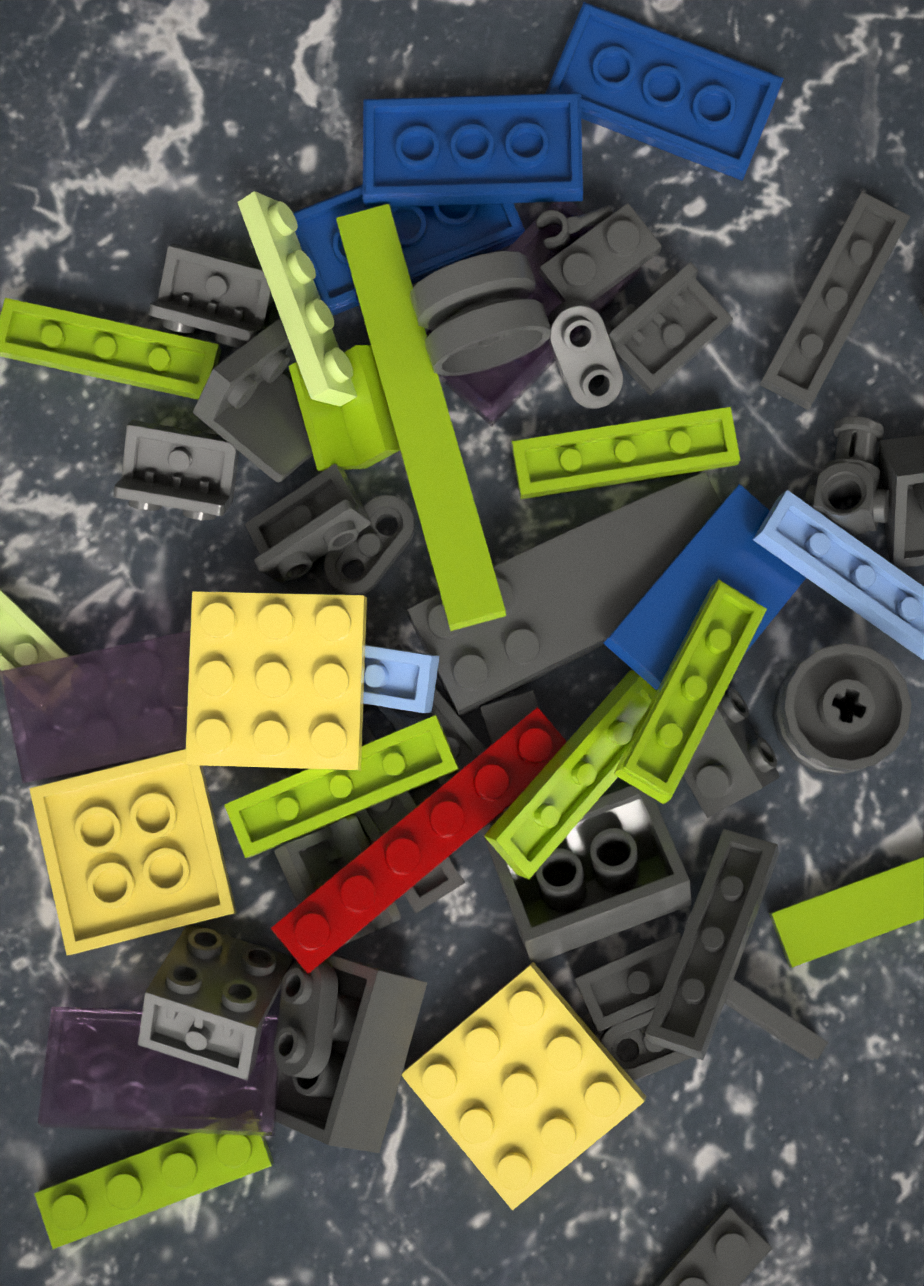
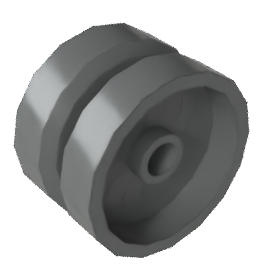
[410,251,551,376]
[772,643,912,775]

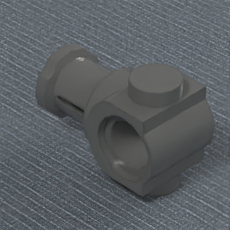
[805,416,889,537]

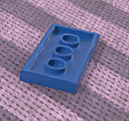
[545,2,784,181]
[363,93,583,207]
[293,185,526,316]
[603,484,806,690]

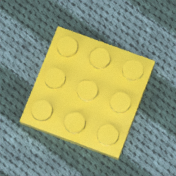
[185,591,367,770]
[29,749,237,955]
[401,962,646,1210]

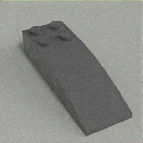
[407,472,721,717]

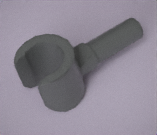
[536,205,613,251]

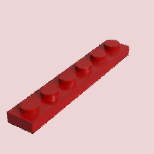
[271,707,567,974]

